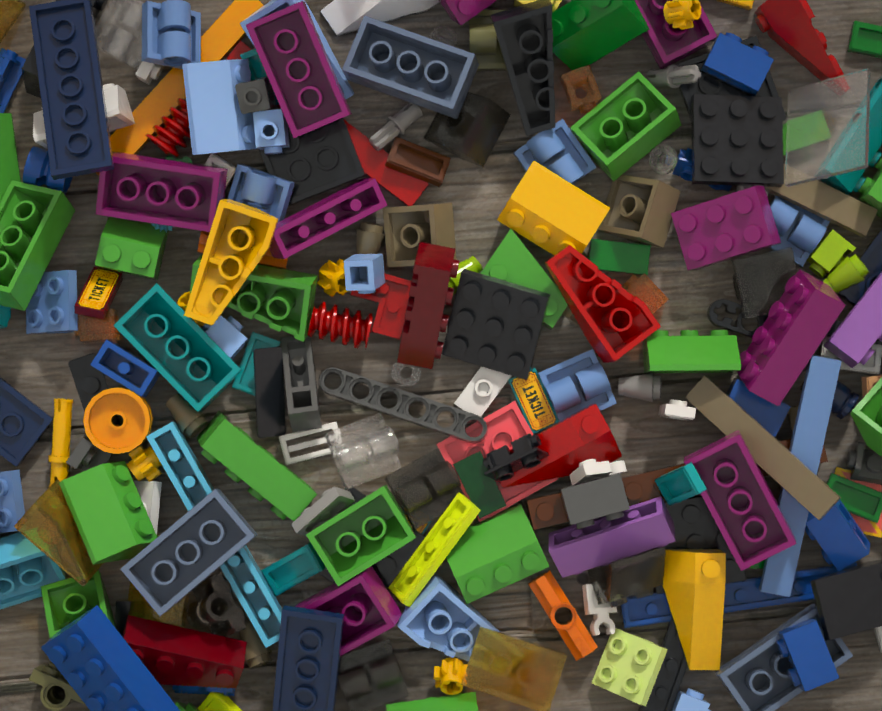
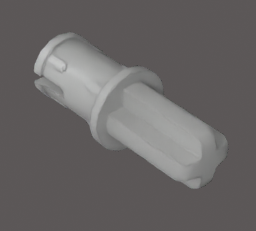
[646,64,701,88]
[369,102,423,151]

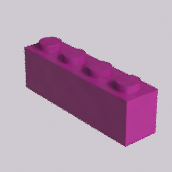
[269,178,387,259]

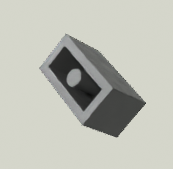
[559,473,630,529]

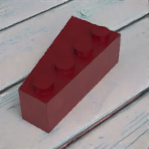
[397,242,459,369]
[122,615,247,688]

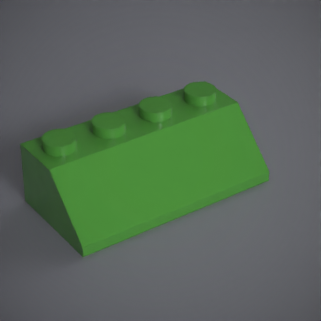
[0,180,75,311]

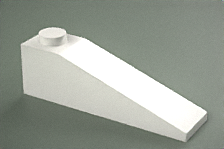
[320,0,440,36]

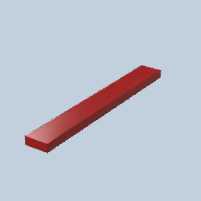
[226,40,429,206]

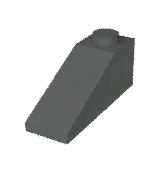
[281,336,322,432]

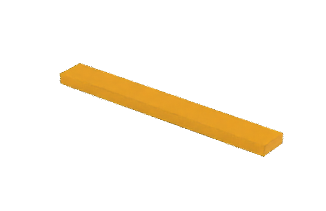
[96,0,264,175]

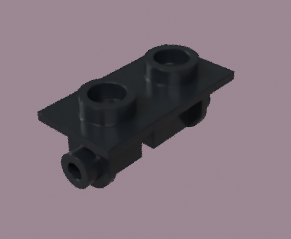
[483,433,549,481]

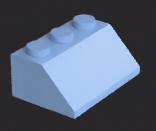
[182,59,257,155]

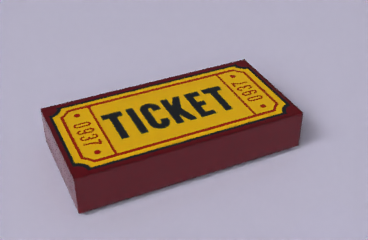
[74,267,123,320]

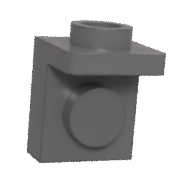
[235,76,276,114]
[66,437,112,471]
[847,442,882,485]

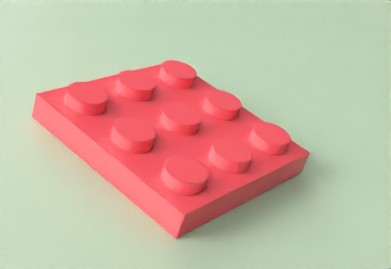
[436,401,558,522]

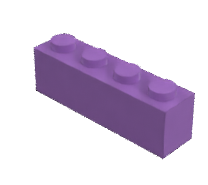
[824,271,882,368]
[549,496,676,578]

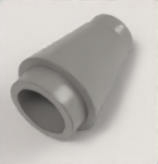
[618,373,661,402]

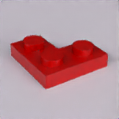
[350,274,411,340]

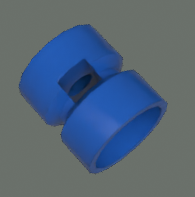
[23,146,73,195]

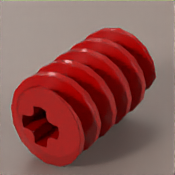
[145,98,190,157]
[307,302,373,349]

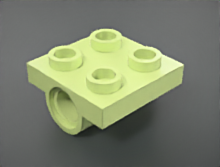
[592,628,668,706]

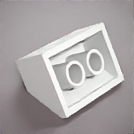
[33,83,135,149]

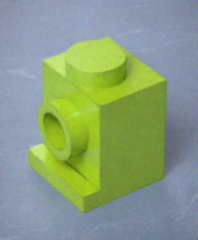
[806,229,856,278]

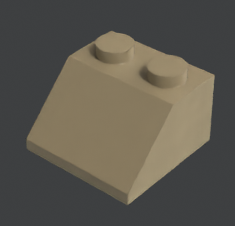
[598,175,681,248]
[383,203,457,267]

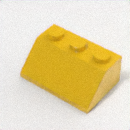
[497,161,610,255]

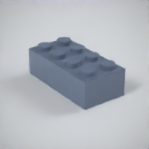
[342,16,479,119]
[120,488,258,616]
[714,603,853,711]

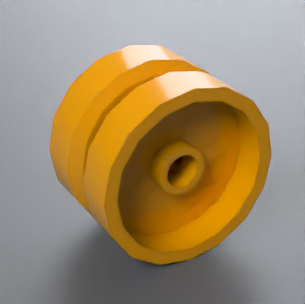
[83,387,153,454]

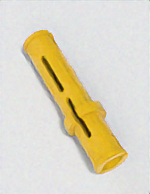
[48,398,73,490]

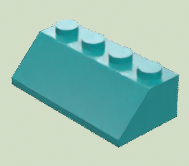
[816,76,882,195]
[113,283,242,412]

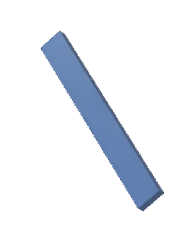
[759,355,842,597]

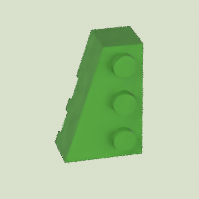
[480,229,568,330]

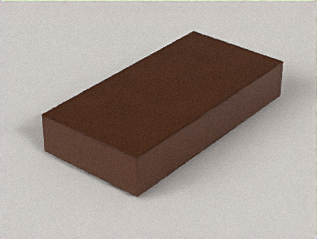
[385,137,451,187]

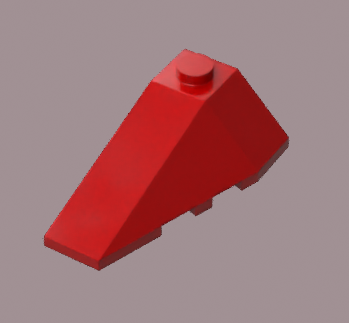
[755,0,851,98]
[545,245,661,363]
[499,404,622,488]

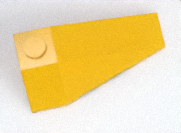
[184,199,278,325]
[660,549,726,670]

